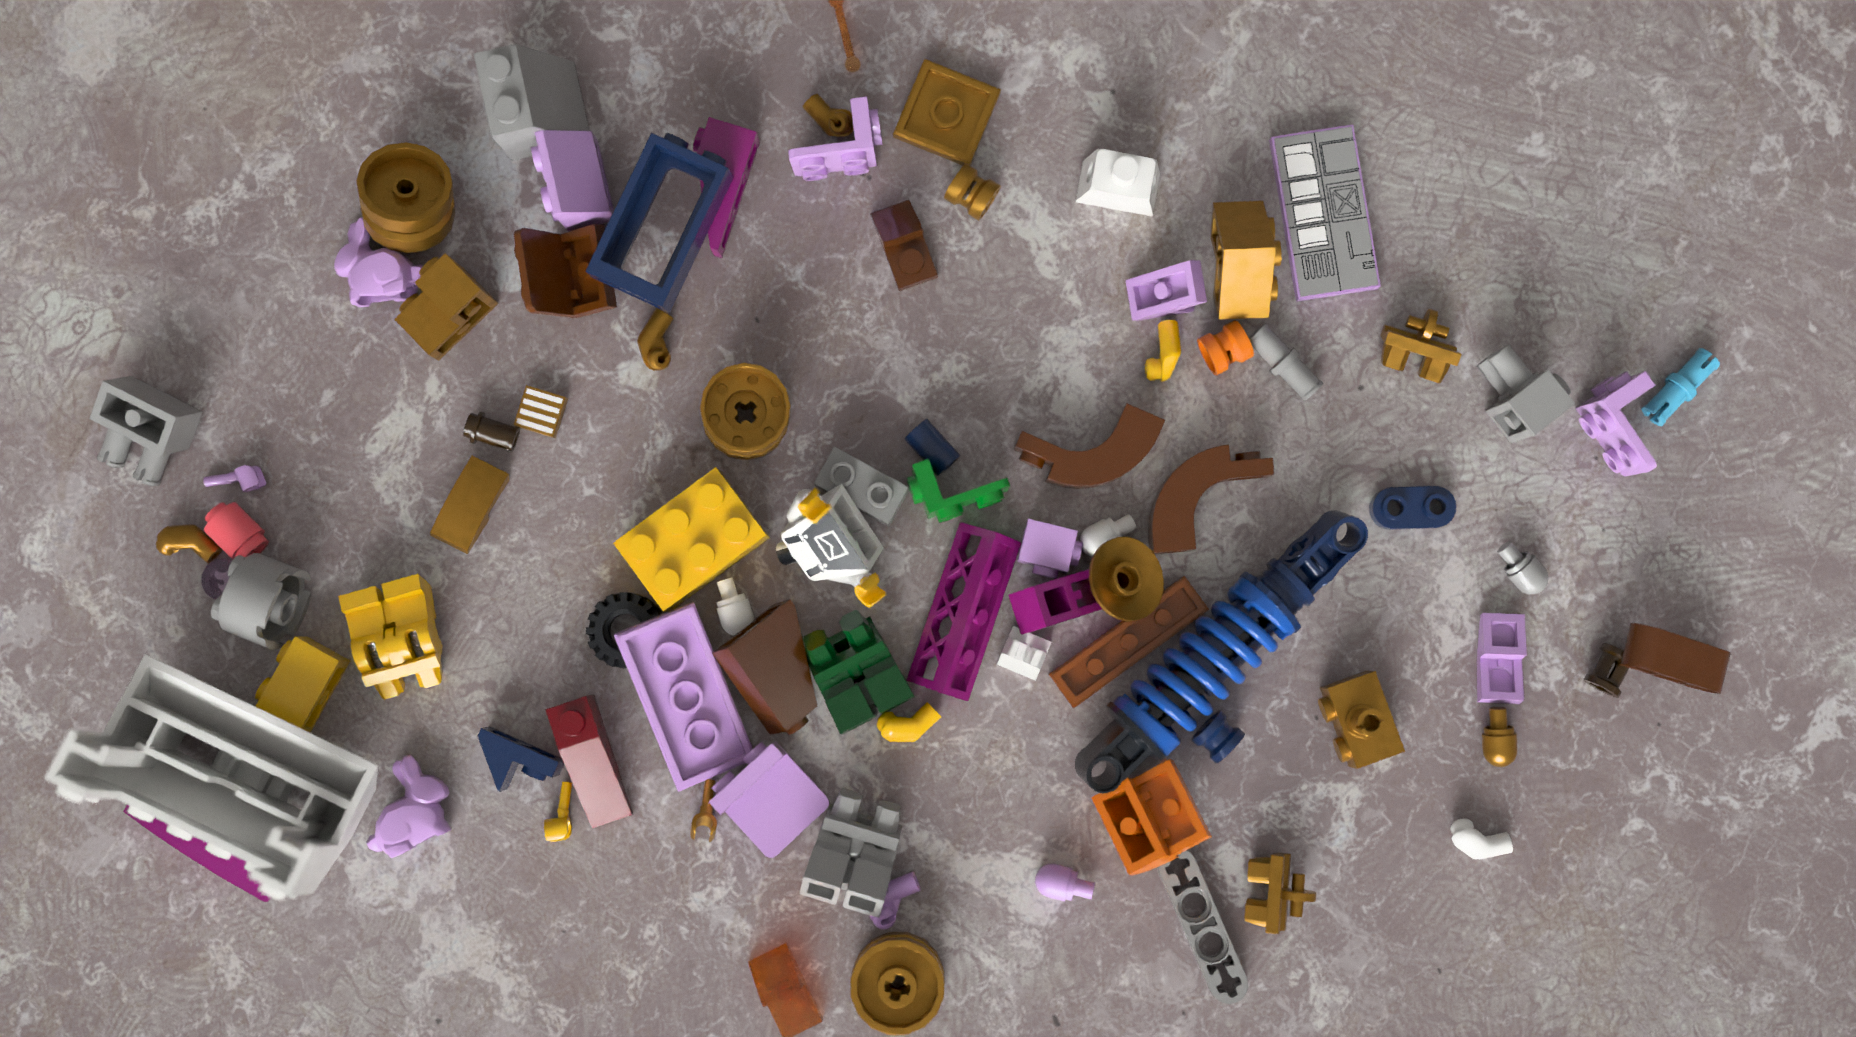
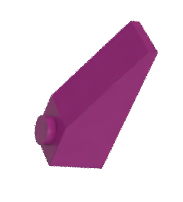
[693,117,760,258]
[1008,569,1122,635]

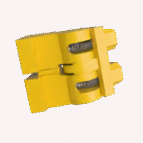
[338,574,443,700]

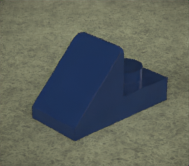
[477,726,564,792]

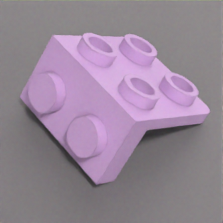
[788,96,882,181]
[1576,371,1657,477]
[709,741,830,858]

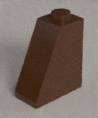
[712,599,817,735]

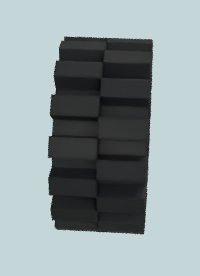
[586,592,662,668]

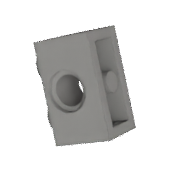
[814,446,909,527]

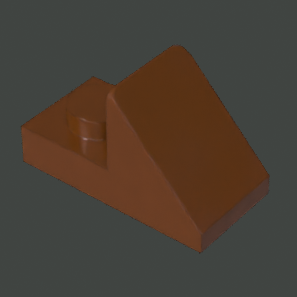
[870,200,938,292]

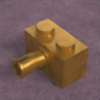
[1318,670,1405,769]

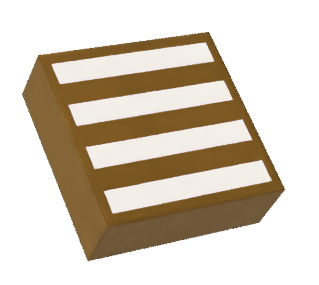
[513,385,568,438]

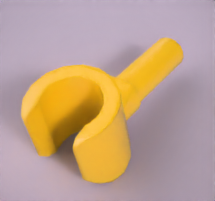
[544,782,572,842]

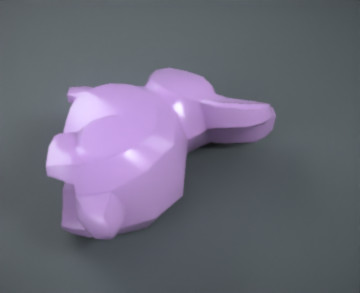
[334,217,423,307]
[366,755,452,858]

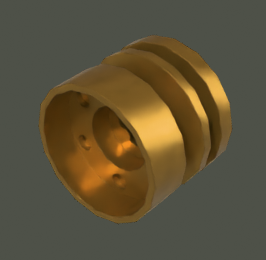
[700,363,791,460]

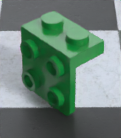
[907,459,1010,523]

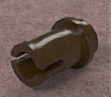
[463,412,520,453]

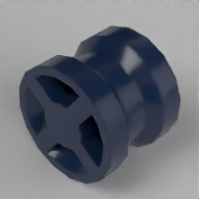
[1191,710,1245,764]

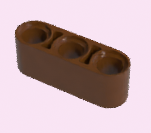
[1620,623,1731,694]

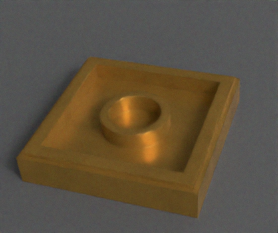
[893,59,1001,166]

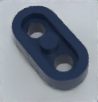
[1369,486,1456,530]

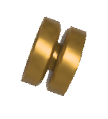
[356,142,456,253]
[851,932,944,1035]

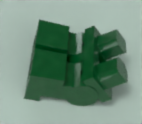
[803,610,915,735]

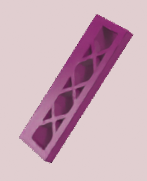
[906,522,1021,701]

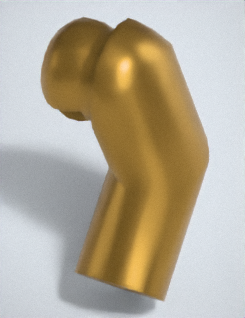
[155,524,222,564]

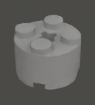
[211,553,311,650]

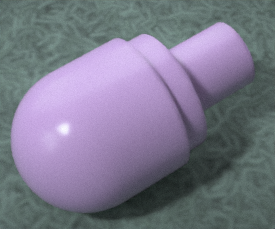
[1035,864,1095,902]

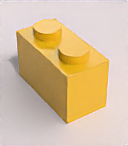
[255,636,351,733]

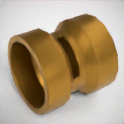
[944,163,1001,221]

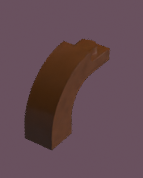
[1014,403,1165,489]
[1148,444,1274,554]

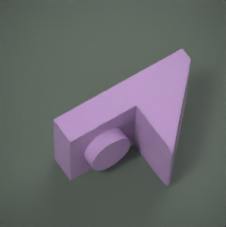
[1125,260,1207,321]

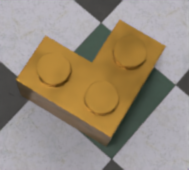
[1211,201,1282,320]
[394,253,498,361]

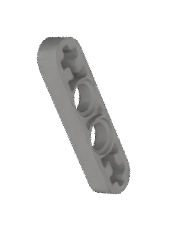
[1157,850,1248,1004]

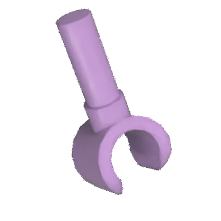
[204,465,266,492]

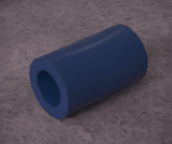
[904,419,961,476]

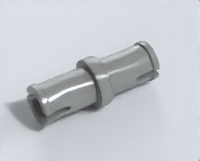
[1249,323,1323,401]

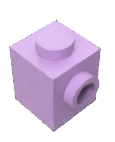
[1017,519,1083,579]

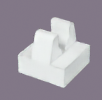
[997,626,1052,681]

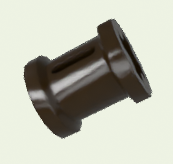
[1583,643,1629,698]

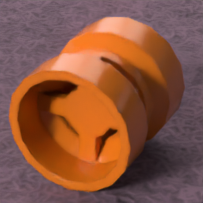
[1197,320,1254,376]

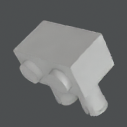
[1477,344,1575,444]
[89,376,203,486]

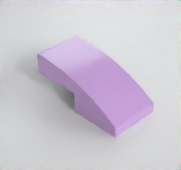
[1477,613,1527,704]

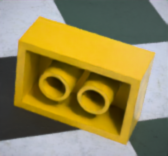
[613,467,770,612]

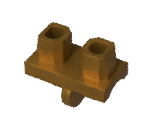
[1380,309,1462,383]
[1244,852,1316,934]

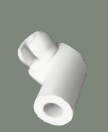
[1450,818,1513,859]

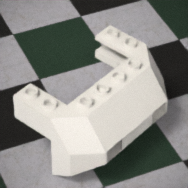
[44,654,378,901]

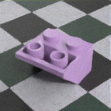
[531,130,614,232]

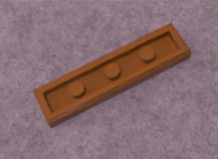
[1048,576,1209,708]

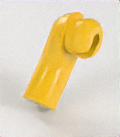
[877,702,941,742]

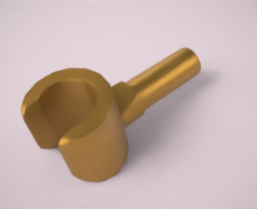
[690,779,717,842]

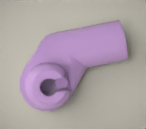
[870,871,921,930]

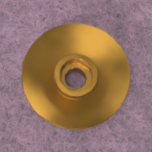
[1089,537,1164,621]

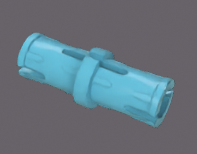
[1641,348,1720,426]

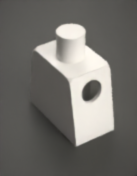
[1075,149,1160,216]

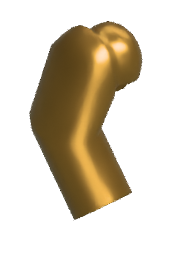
[803,93,854,136]
[637,308,674,371]

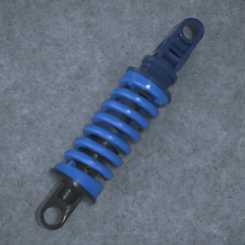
[1075,510,1368,793]

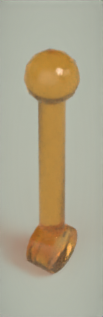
[828,0,861,72]

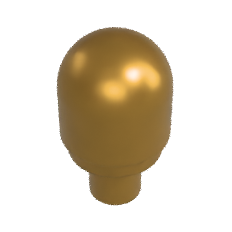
[1482,707,1518,767]

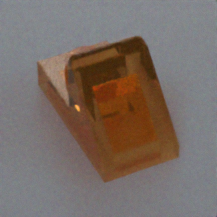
[748,942,823,1037]

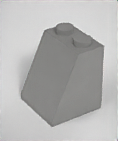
[473,44,590,161]

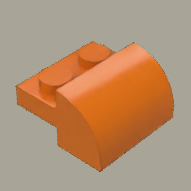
[1091,759,1212,875]

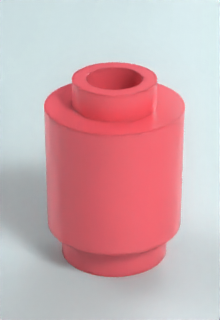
[204,502,269,560]

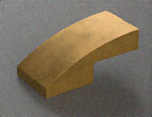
[430,456,509,554]

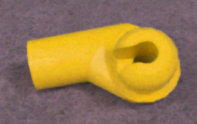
[1145,320,1181,382]

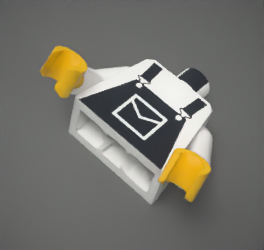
[776,484,887,607]

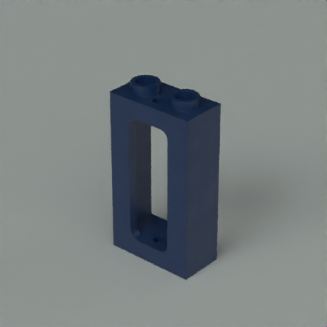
[585,133,734,314]

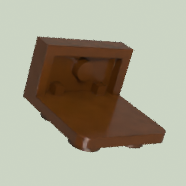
[514,224,617,318]

